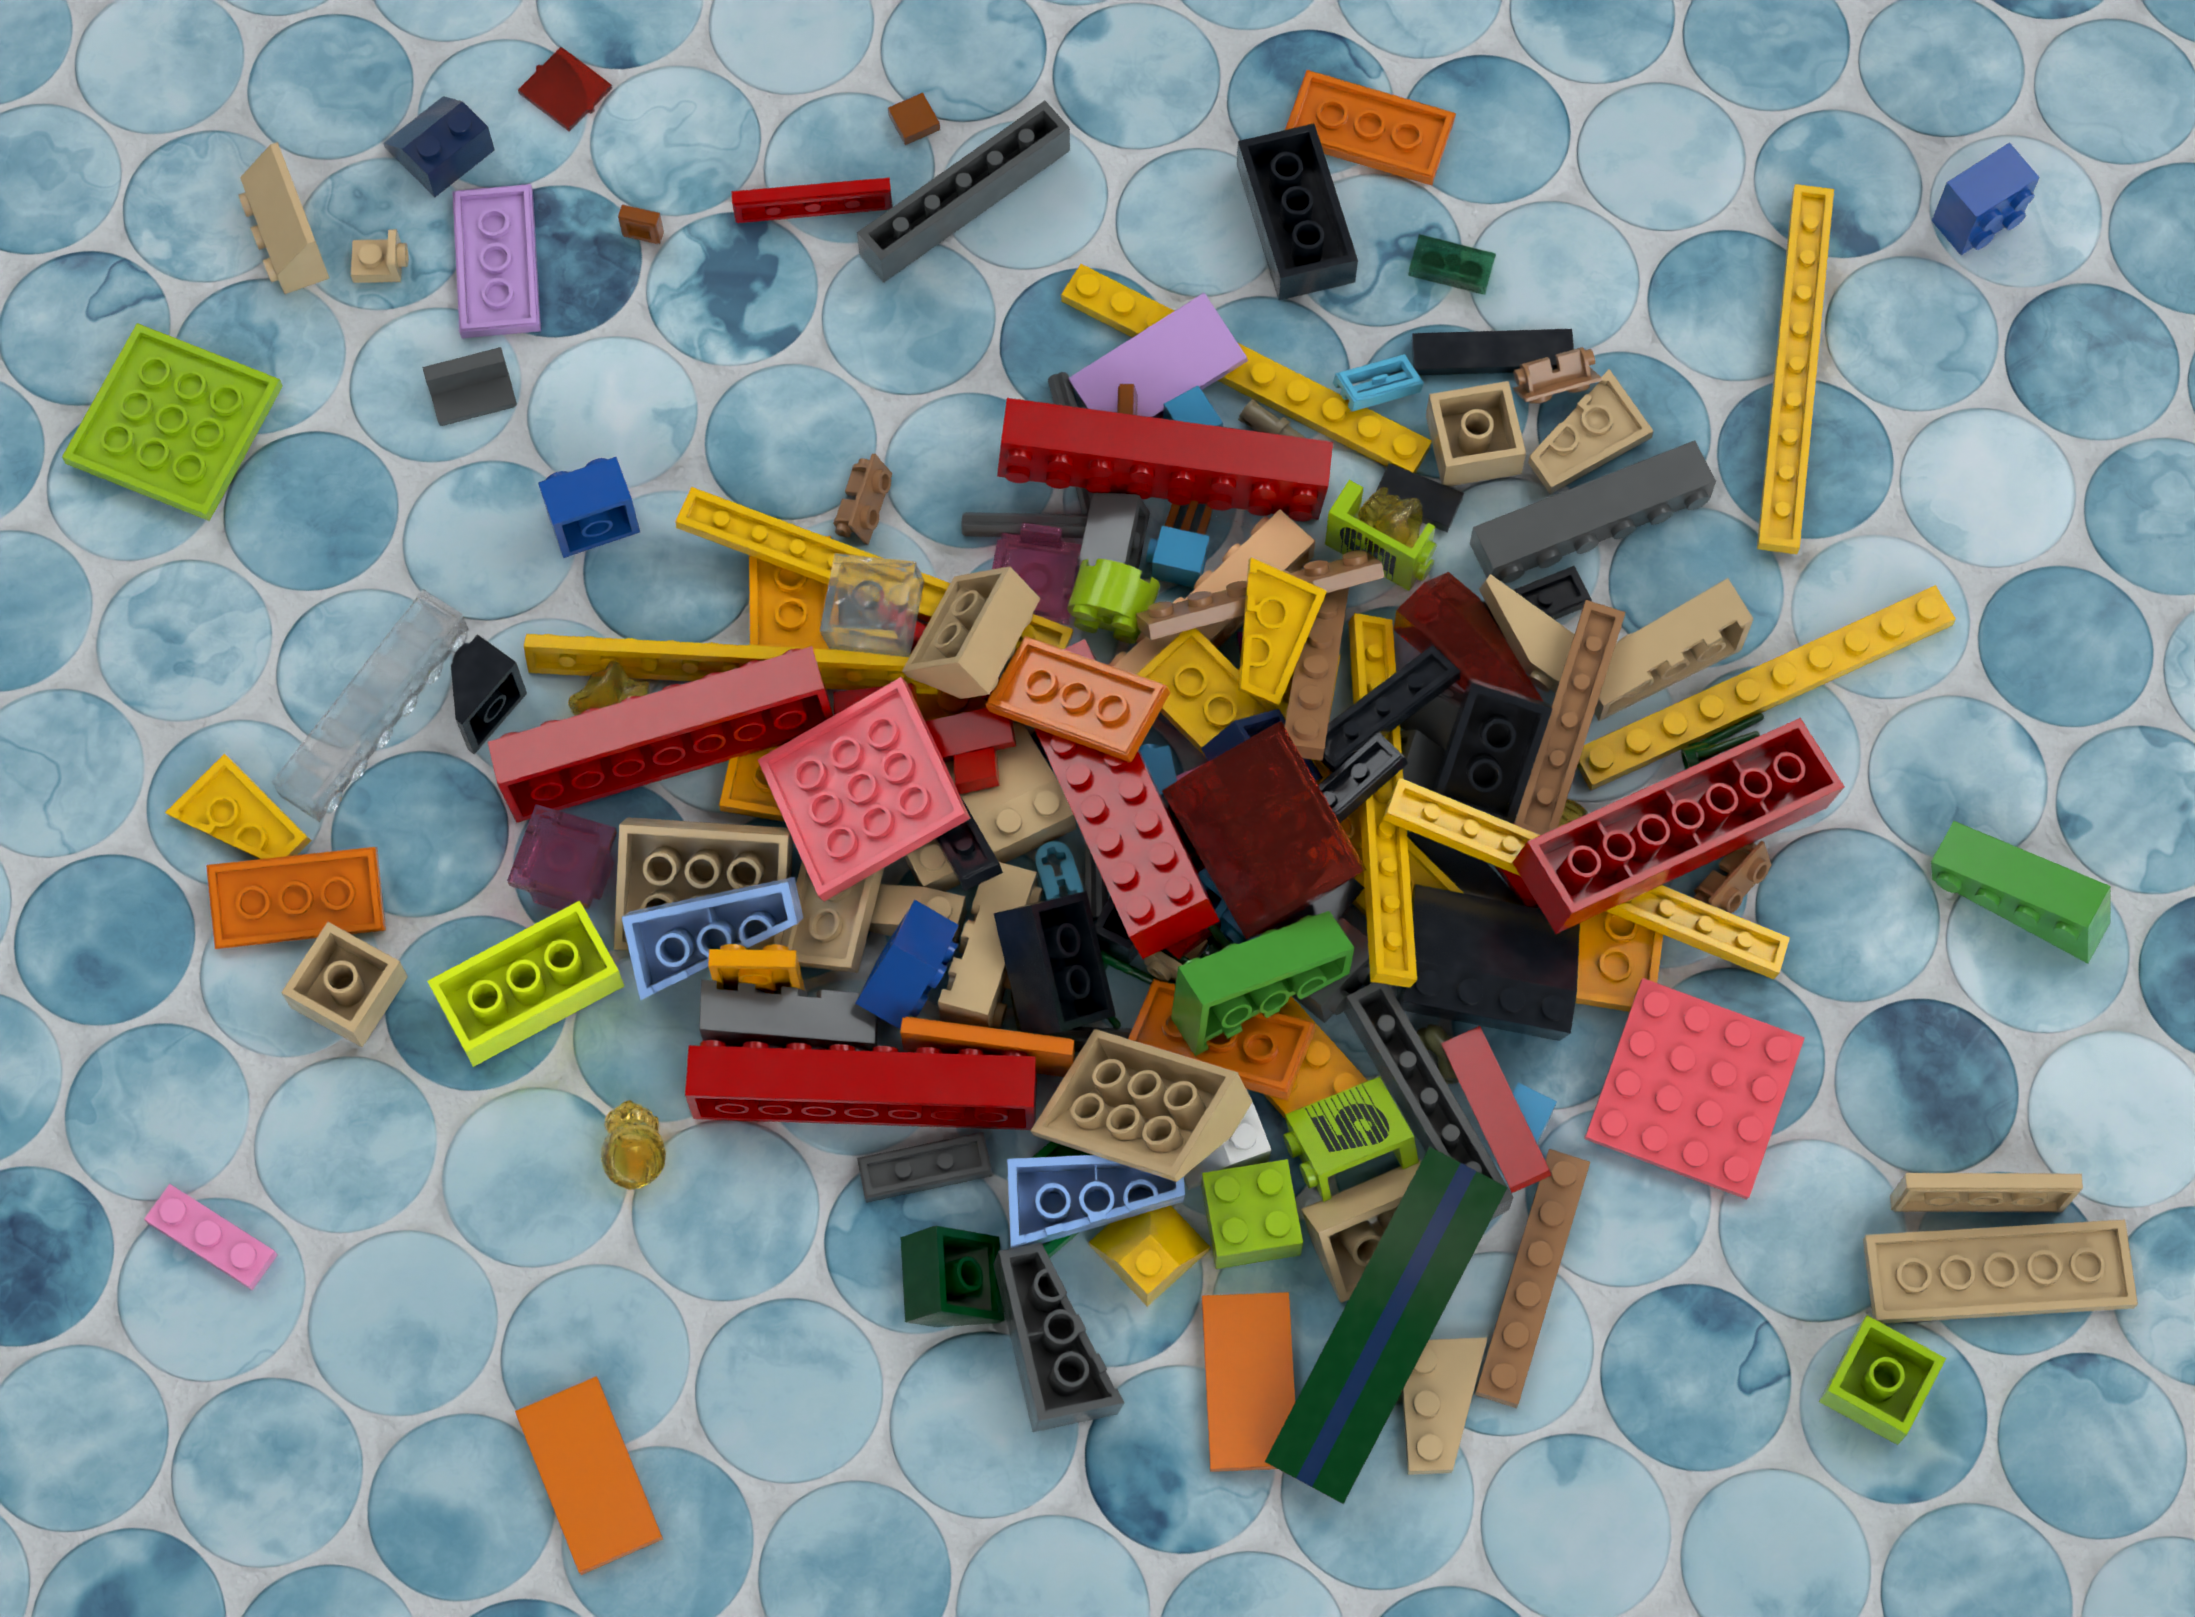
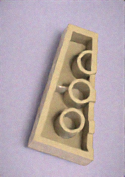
[1594,578,1753,721]
[938,862,1043,1029]

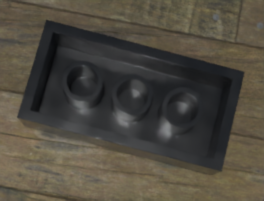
[1237,123,1358,300]

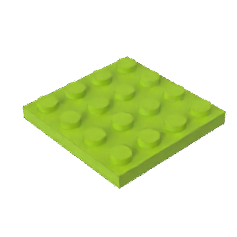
[62,323,283,521]

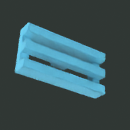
[1333,354,1424,412]

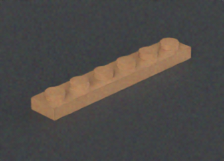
[1136,550,1384,640]
[1281,587,1349,761]
[1514,600,1626,835]
[1475,1149,1590,1408]

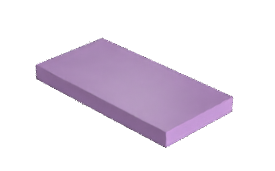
[452,184,541,338]
[1068,293,1248,418]

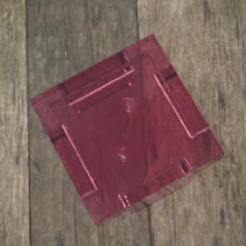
[992,523,1082,625]
[507,804,617,910]

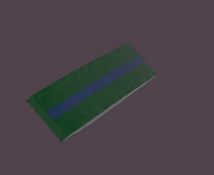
[1265,1146,1508,1504]

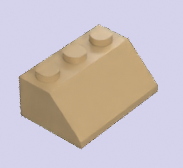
[238,142,330,294]
[902,566,1041,699]
[1301,1159,1421,1303]

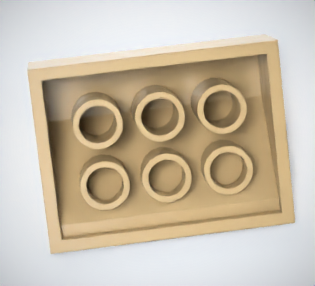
[904,722,1076,892]
[614,817,793,950]
[1031,1029,1252,1182]

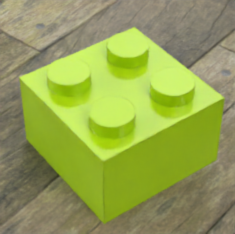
[1201,1159,1303,1269]
[1819,1315,1946,1445]

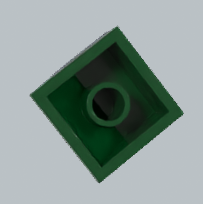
[900,1226,1005,1327]

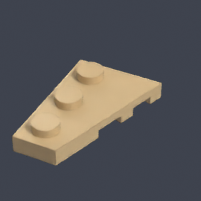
[1528,369,1653,494]
[1402,1337,1488,1475]

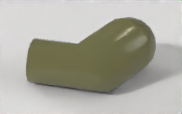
[1417,1024,1458,1084]

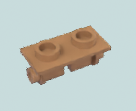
[1513,347,1602,403]
[833,454,893,545]
[1693,840,1772,913]

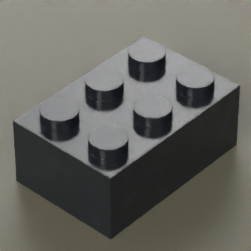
[1431,678,1553,824]
[994,891,1116,1035]

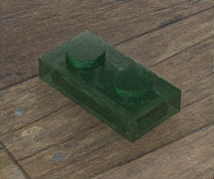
[1408,234,1496,295]

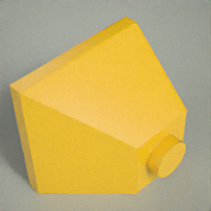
[1088,1205,1211,1307]

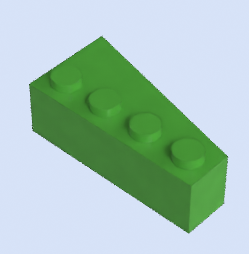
[1931,821,2111,964]
[1171,911,1354,1056]

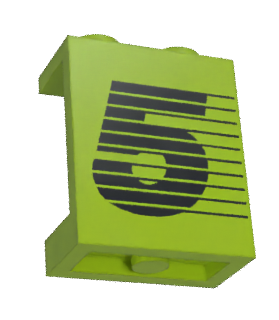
[1325,480,1437,591]
[1283,1076,1419,1202]

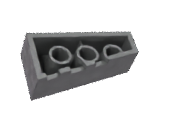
[699,980,878,1051]
[993,1243,1124,1432]

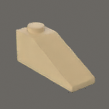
[1479,574,1574,693]
[869,884,967,951]

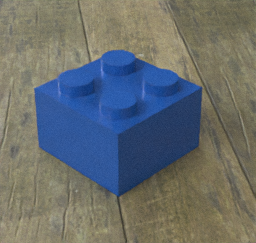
[1932,142,2040,255]
[538,457,640,558]
[855,899,959,1029]

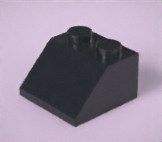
[451,634,527,754]

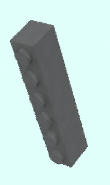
[857,100,1070,283]
[1470,440,1716,583]
[1344,982,1514,1220]

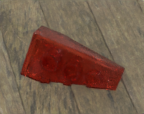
[1393,572,1544,702]

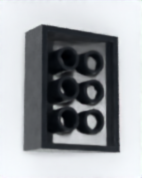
[1396,884,1580,1041]

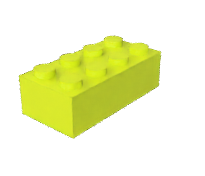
[427,900,624,1067]

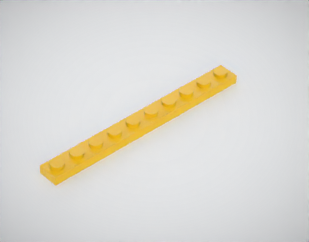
[1757,184,1834,554]
[1061,264,1432,474]
[675,487,1074,653]
[1577,585,1956,791]
[1348,613,1417,988]
[523,634,938,694]
[1383,778,1790,980]

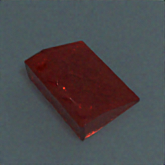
[1162,722,1366,939]

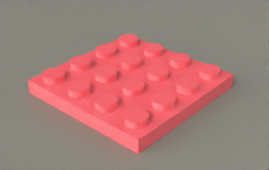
[757,677,970,902]
[1584,978,1805,1200]

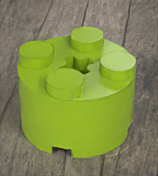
[1067,559,1160,644]

